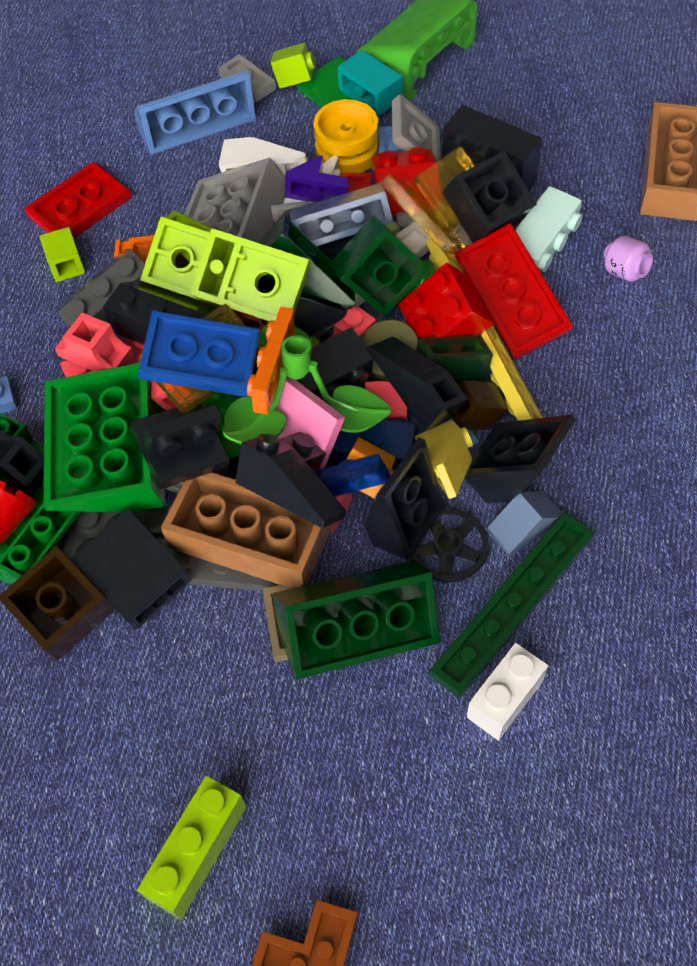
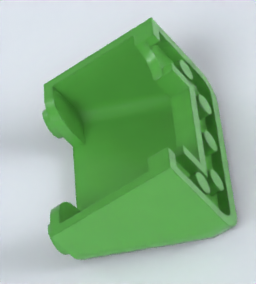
[357,0,477,101]

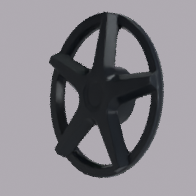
[410,509,489,584]

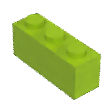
[137,776,247,920]

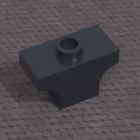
[0,430,44,497]

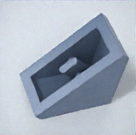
[487,491,563,557]

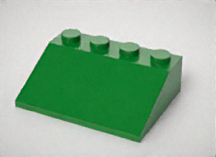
[43,363,165,513]

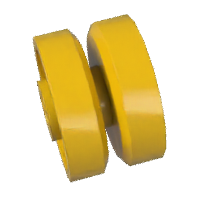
[313,99,379,173]

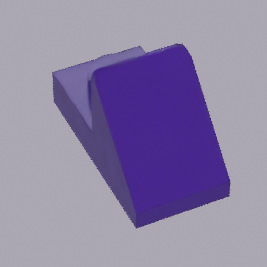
[285,155,349,202]

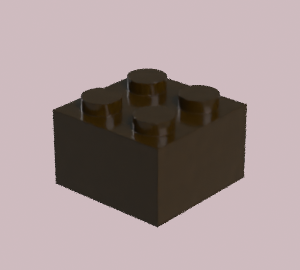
[0,546,115,660]

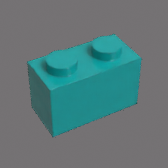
[338,50,403,116]

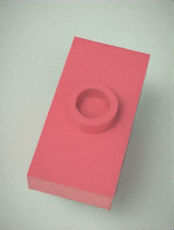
[55,313,134,372]

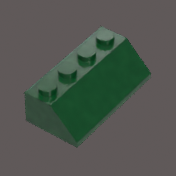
[273,560,440,680]

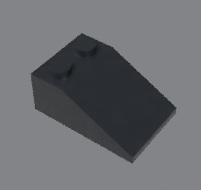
[465,414,576,503]
[364,437,445,560]

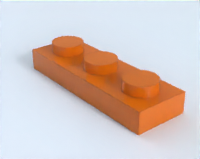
[247,307,295,415]

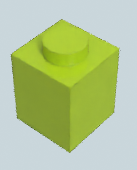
[270,43,316,89]
[39,227,85,282]

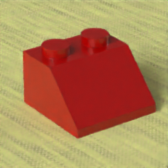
[371,147,442,216]

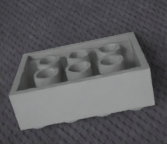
[185,157,285,243]

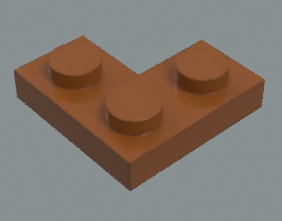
[252,900,358,966]

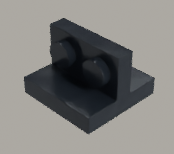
[130,400,229,490]

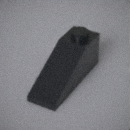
[235,434,347,529]

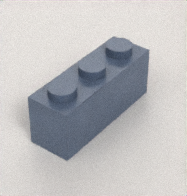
[289,183,393,246]

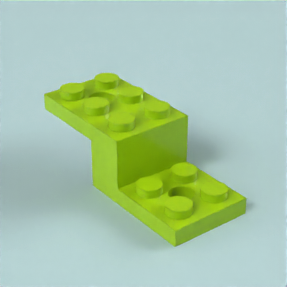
[140,217,311,322]

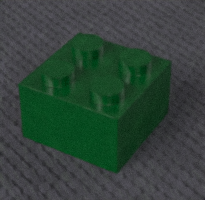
[329,215,429,317]

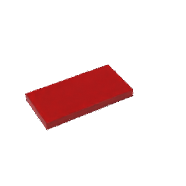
[454,223,573,361]

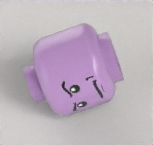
[604,236,653,282]

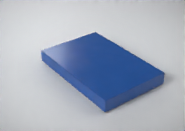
[138,310,260,397]

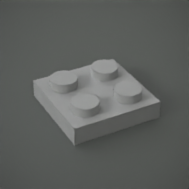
[392,94,441,170]

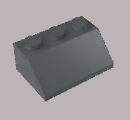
[55,248,145,327]

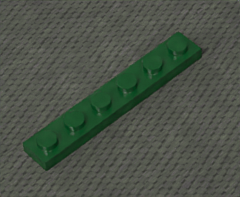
[429,512,595,699]

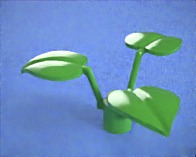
[223,321,391,444]

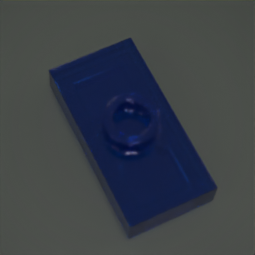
[314,453,390,497]

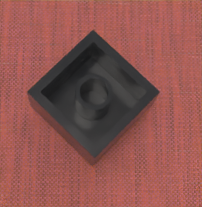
[442,151,537,243]

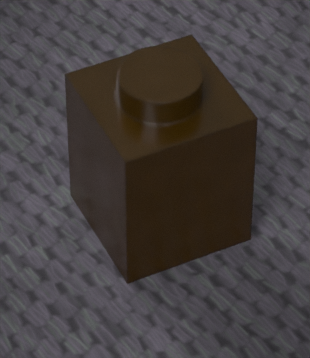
[452,380,508,430]

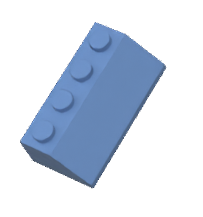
[134,70,256,155]

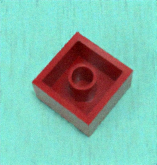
[398,262,494,364]

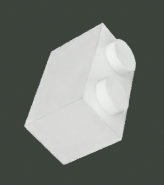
[467,643,548,741]

